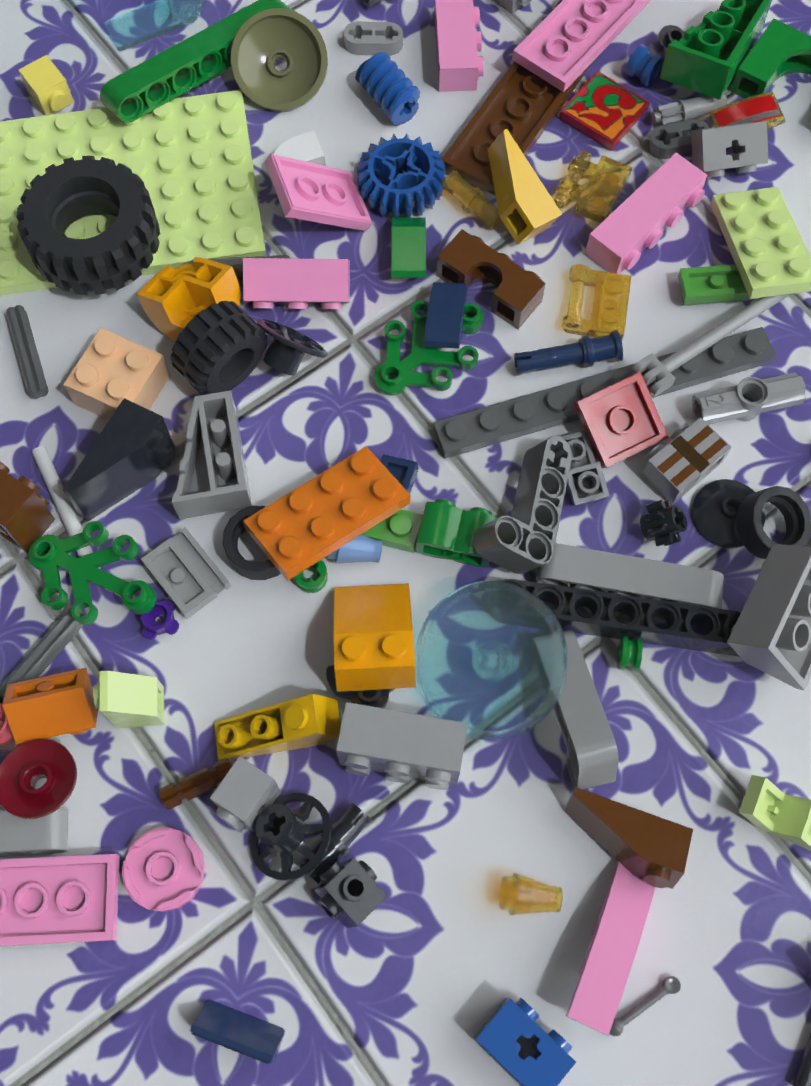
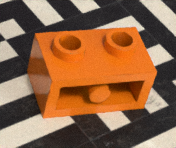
[2,668,98,745]

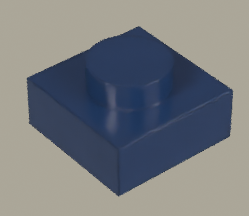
[380,454,419,494]

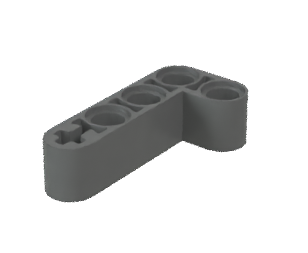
[473,436,572,574]

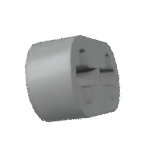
[344,21,403,56]

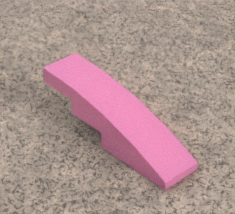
[566,861,655,1035]

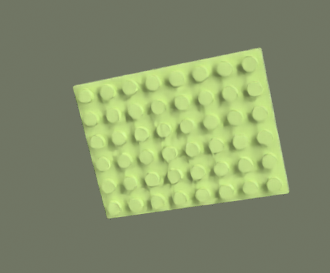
[0,90,267,295]

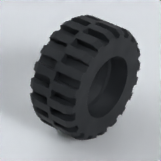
[16,156,160,295]

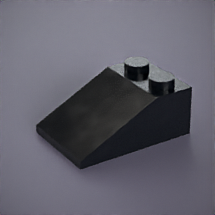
[63,398,176,521]

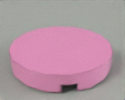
[121,827,206,912]

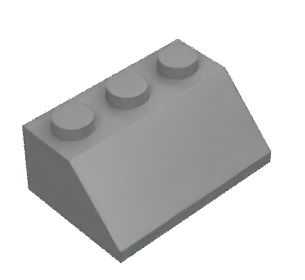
[727,544,811,690]

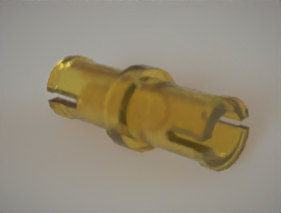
[442,171,502,230]

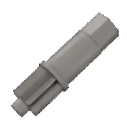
[651,93,727,125]

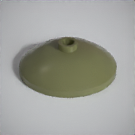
[231,8,328,111]

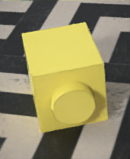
[18,55,74,115]

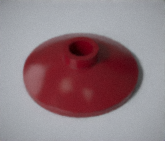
[0,739,77,819]

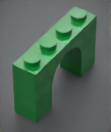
[730,18,811,100]

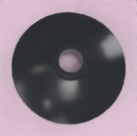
[691,479,766,548]

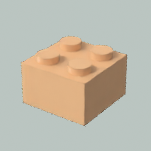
[63,328,171,420]

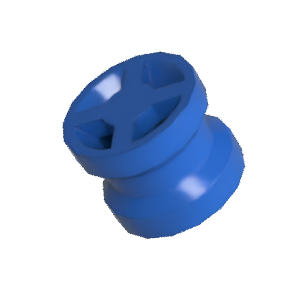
[625,44,665,87]

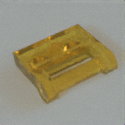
[562,264,632,340]

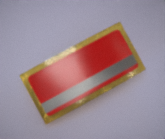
[710,92,785,130]

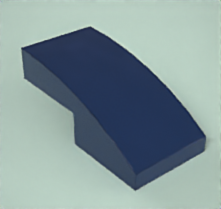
[424,282,468,349]

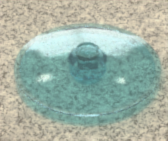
[415,581,568,740]

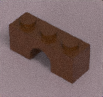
[436,229,546,329]

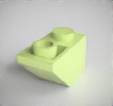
[93,671,165,729]

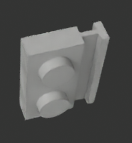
[141,527,231,619]

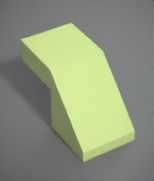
[739,775,811,851]

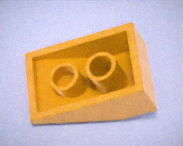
[334,583,416,692]

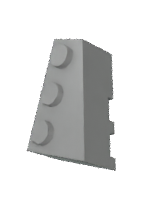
[172,390,252,520]

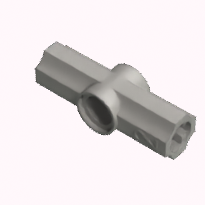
[692,372,806,425]

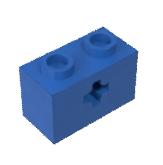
[473,998,576,1086]

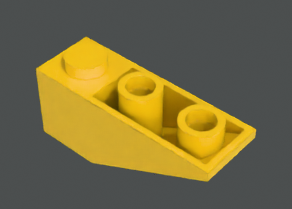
[488,129,562,245]
[214,693,341,761]

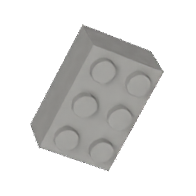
[336,702,468,790]

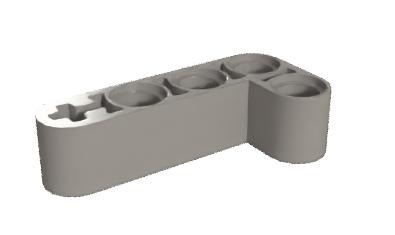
[533,629,619,790]

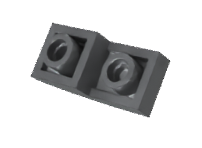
[561,430,610,506]

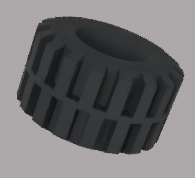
[170,300,268,395]

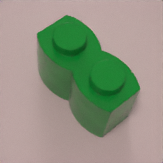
[415,499,498,568]

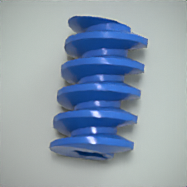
[355,52,420,125]

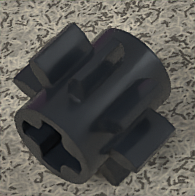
[640,500,687,547]

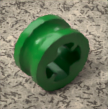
[294,560,328,593]
[617,635,643,672]

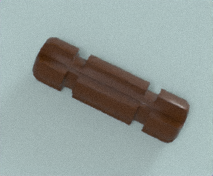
[159,758,233,809]

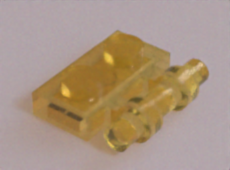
[554,150,633,224]

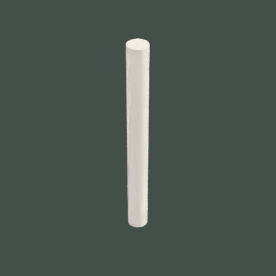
[32,446,100,569]

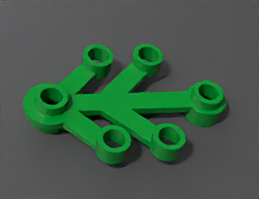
[374,300,484,396]
[28,521,156,625]

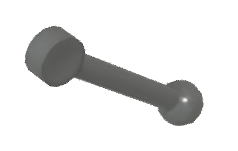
[609,976,681,1037]

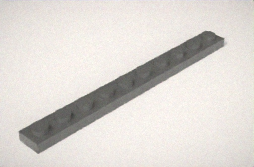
[433,327,777,459]

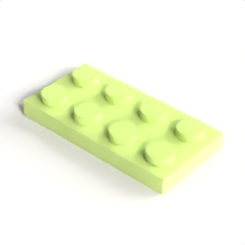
[711,187,811,299]

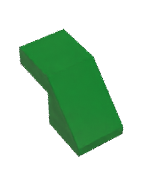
[391,217,426,278]

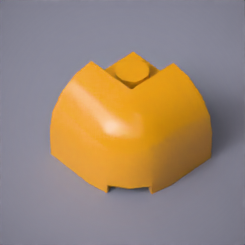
[136,257,241,342]

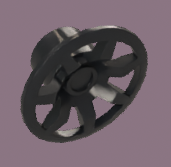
[257,319,328,376]
[250,793,332,881]

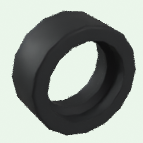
[736,486,811,559]
[222,506,281,580]

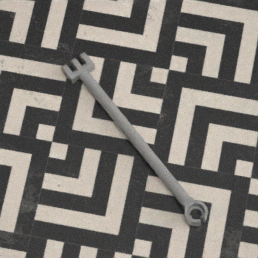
[632,294,791,396]

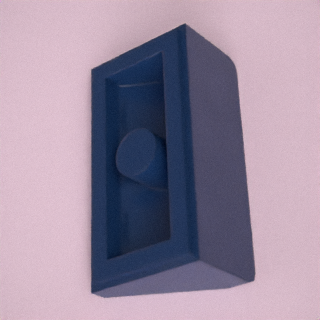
[190,1000,285,1064]

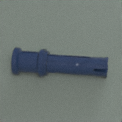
[514,330,623,376]

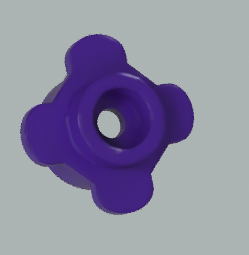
[138,599,180,640]

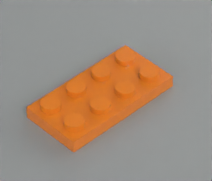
[243,446,411,581]

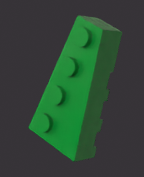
[660,0,772,100]

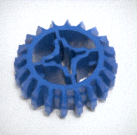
[357,133,446,217]

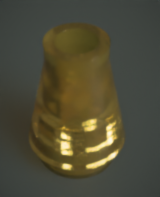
[499,873,563,916]

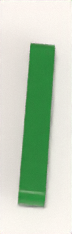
[100,0,294,123]

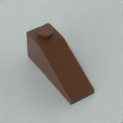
[565,787,693,889]

